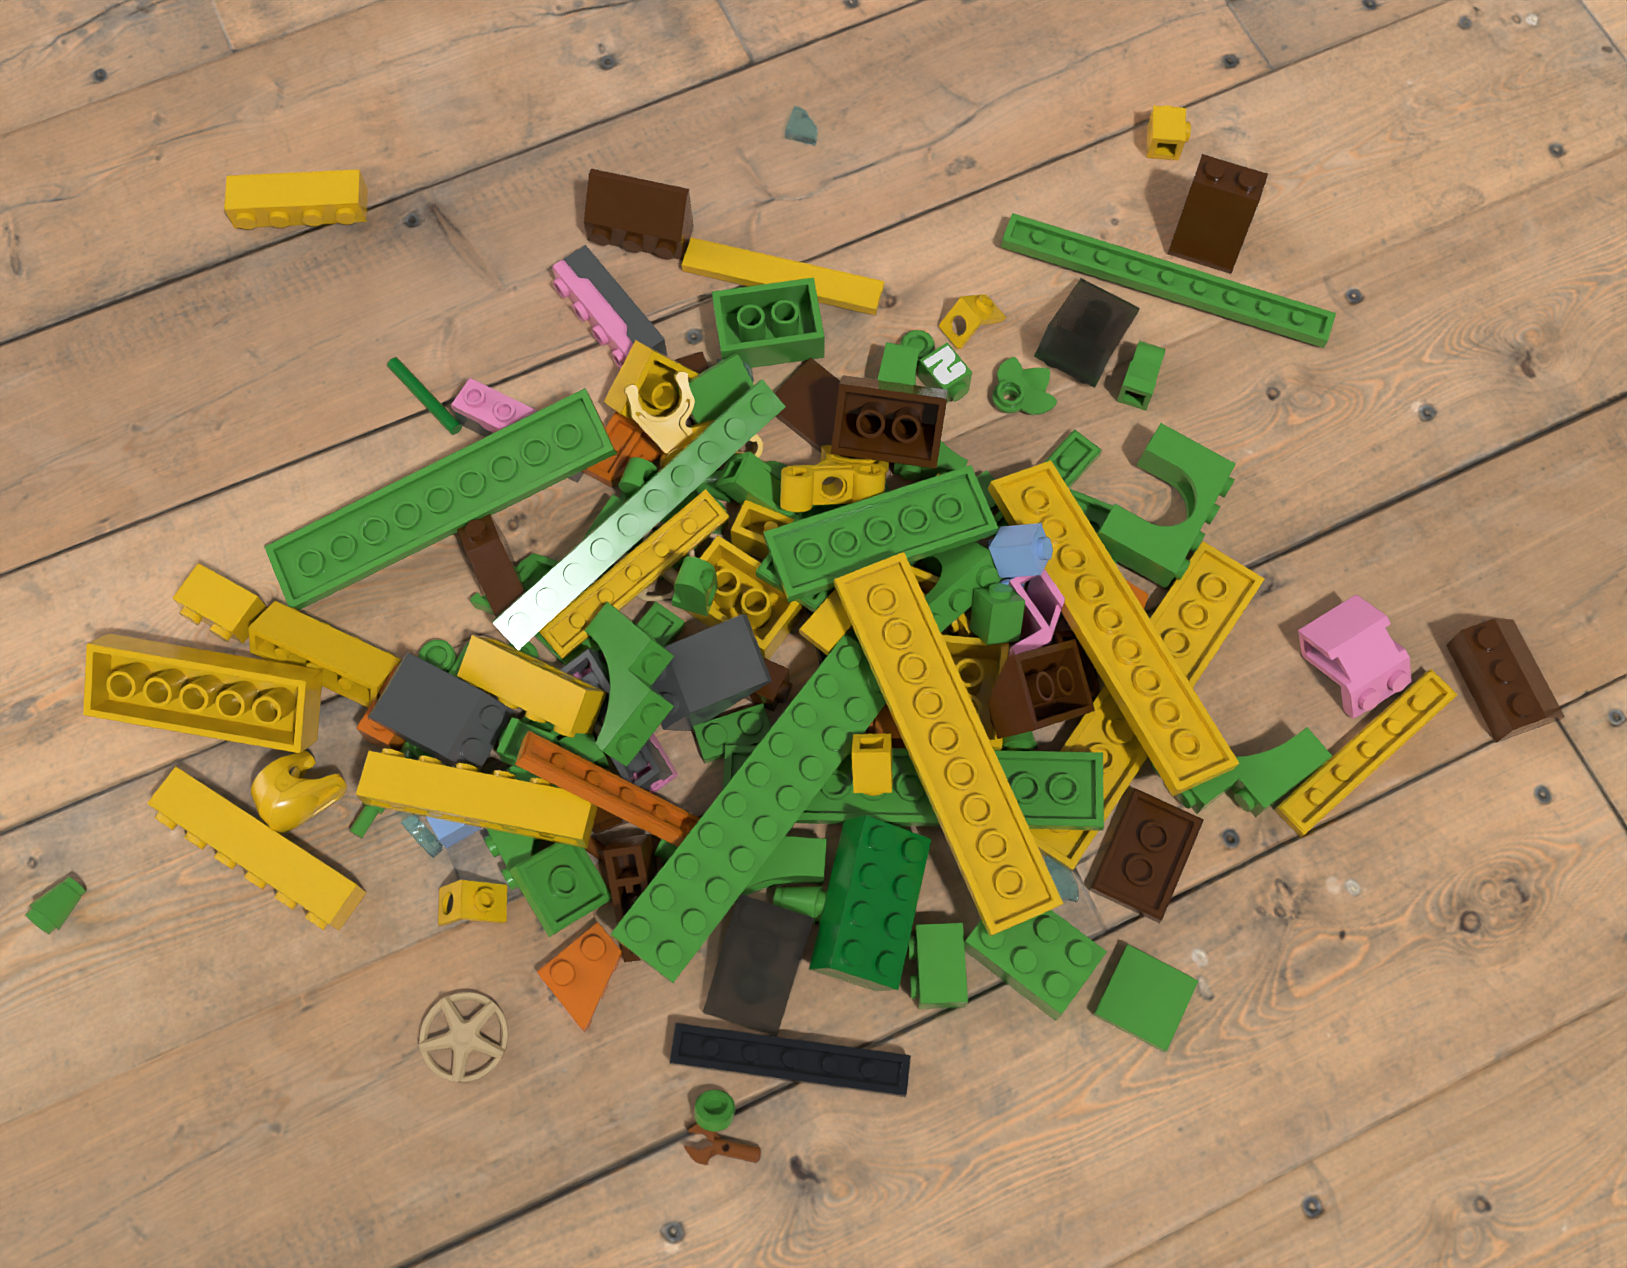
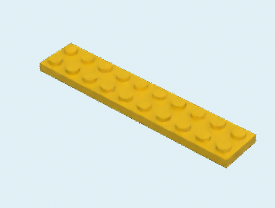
[987,460,1240,797]
[1030,541,1265,873]
[834,552,1063,937]

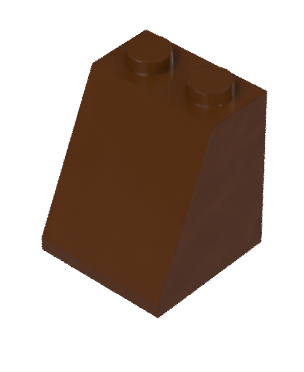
[1168,154,1268,274]

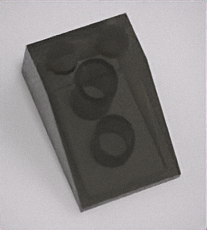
[1034,278,1141,388]
[703,894,814,1037]

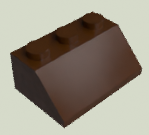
[584,168,694,260]
[830,375,948,469]
[1446,618,1565,743]
[987,639,1095,739]

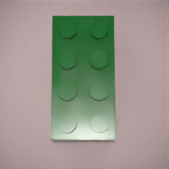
[809,815,931,991]

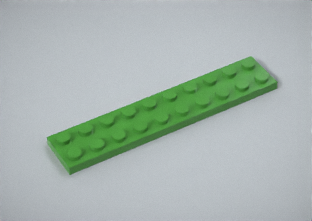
[264,388,617,611]
[610,633,886,984]
[723,745,1104,831]

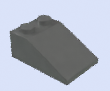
[651,614,772,731]
[367,653,514,772]

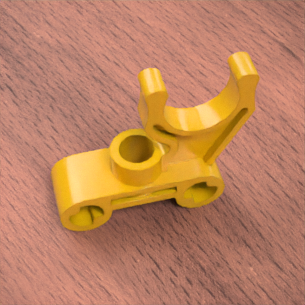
[624,371,763,469]
[780,445,889,512]

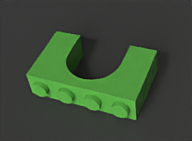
[1097,423,1236,588]
[847,541,1003,644]

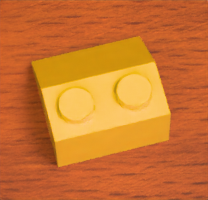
[604,340,699,422]

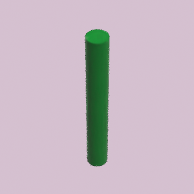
[387,357,462,435]

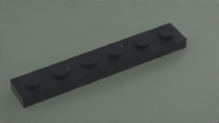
[669,1023,911,1098]

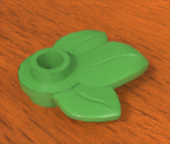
[992,357,1057,415]

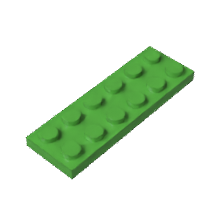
[763,465,998,603]

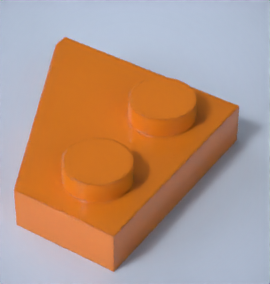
[581,411,663,487]
[537,922,623,1032]

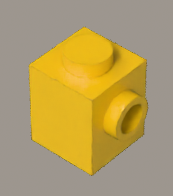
[1147,105,1191,160]
[852,734,893,796]

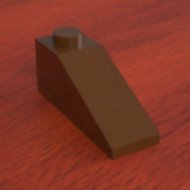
[457,514,526,618]
[603,834,657,963]

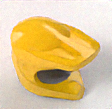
[251,751,347,833]

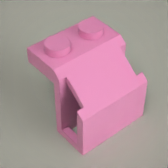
[1008,569,1065,656]
[1298,594,1412,719]

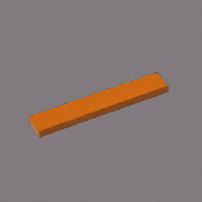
[515,731,701,847]

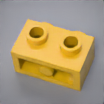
[172,563,267,644]

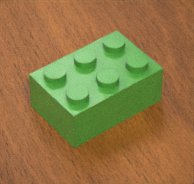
[712,277,825,369]
[964,910,1107,1021]

